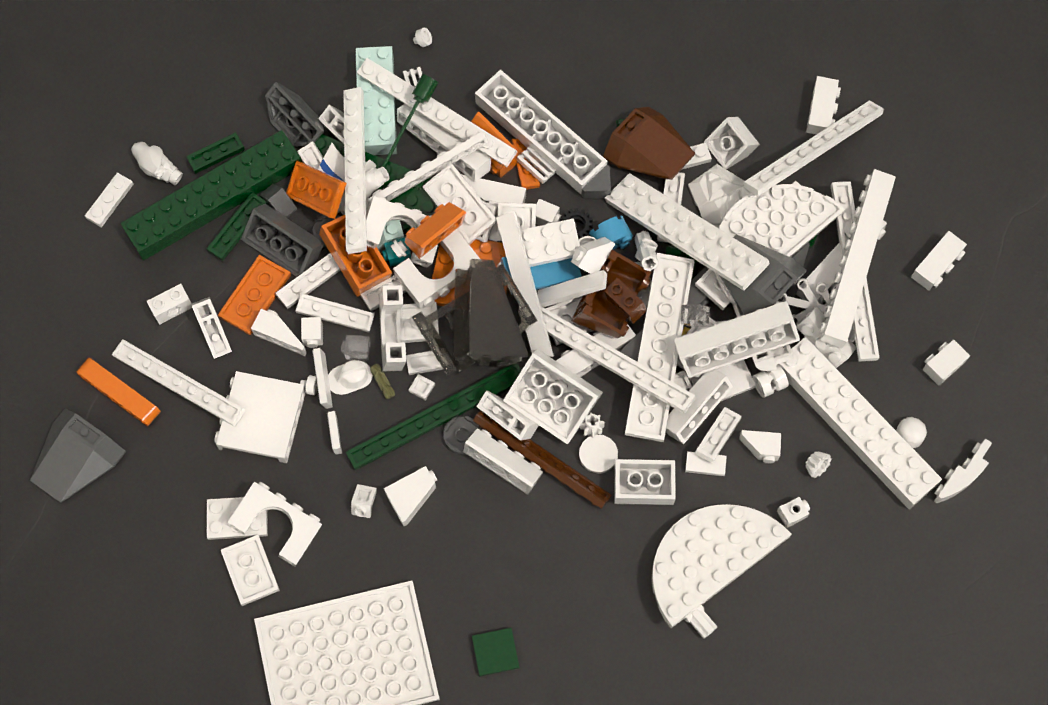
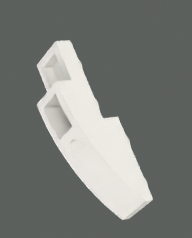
[934,439,992,503]

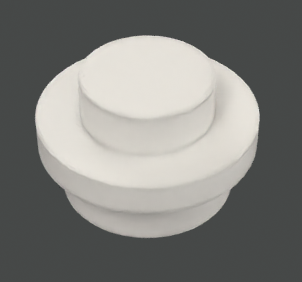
[391,240,408,258]

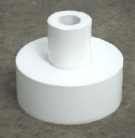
[413,28,432,47]
[300,375,318,395]

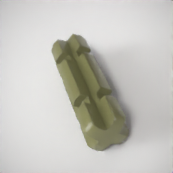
[370,364,395,399]

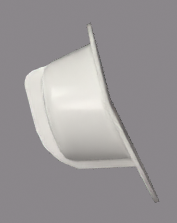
[328,360,373,395]

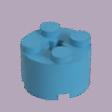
[589,216,633,250]

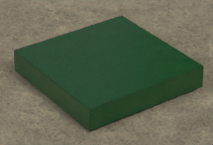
[472,628,520,677]

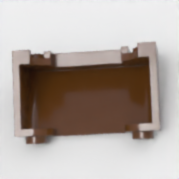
[571,250,651,338]

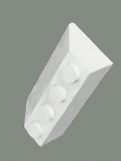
[463,429,543,495]

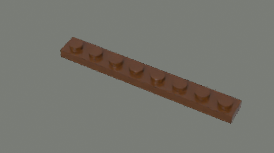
[473,411,612,509]

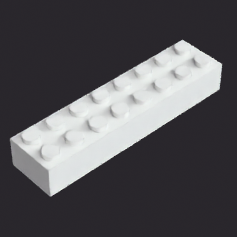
[475,70,607,194]

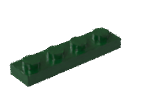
[207,192,268,261]

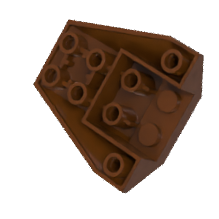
[603,107,695,180]

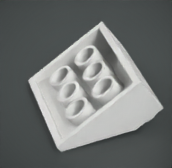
[503,350,603,444]

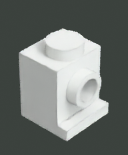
[777,497,810,528]

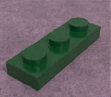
[186,132,245,174]

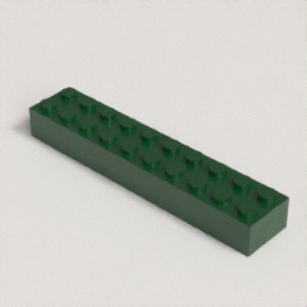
[120,130,302,261]

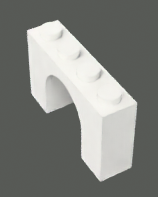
[366,196,438,268]
[393,229,482,310]
[379,285,406,371]
[227,482,322,567]

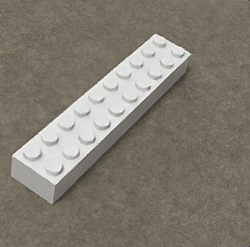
[779,337,942,510]

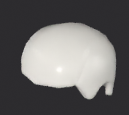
[896,417,927,448]

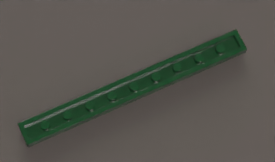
[346,362,522,471]

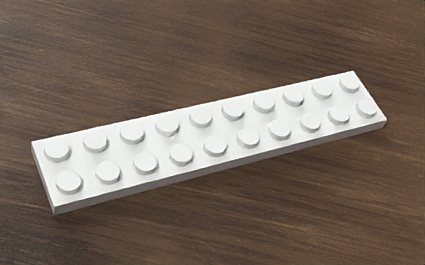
[605,173,770,291]
[625,253,694,442]

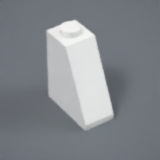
[384,466,437,527]

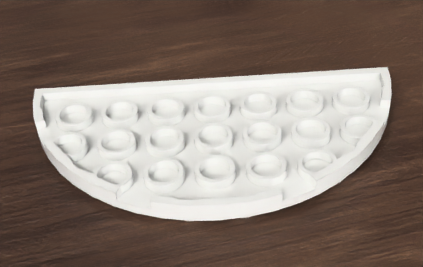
[716,184,845,305]
[652,504,792,628]

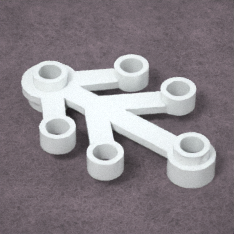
[776,278,832,326]

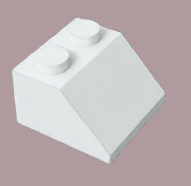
[704,117,760,169]

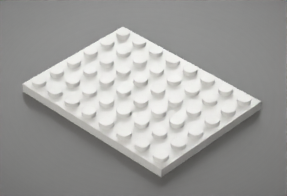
[254,581,440,705]

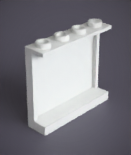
[215,371,306,463]

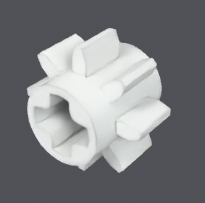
[580,413,605,438]

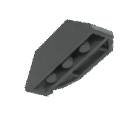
[265,82,324,147]

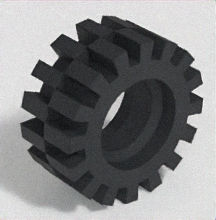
[560,208,593,239]

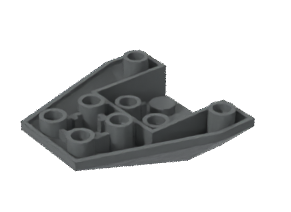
[718,234,807,315]
[30,408,126,503]

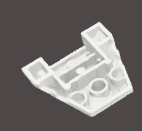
[688,164,752,229]

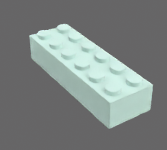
[356,46,397,155]

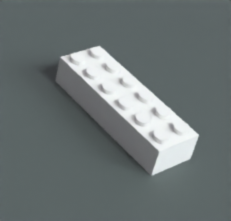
[674,301,800,378]

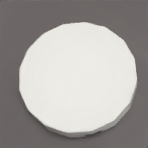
[579,435,618,474]

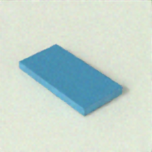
[500,257,582,295]

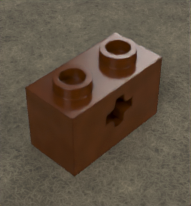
[604,278,647,324]

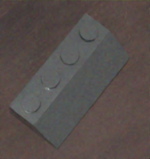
[241,204,324,277]

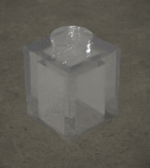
[681,304,710,327]
[341,335,371,361]

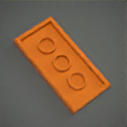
[286,161,347,219]
[218,255,291,335]

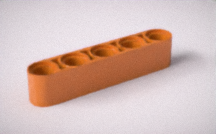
[76,357,161,426]

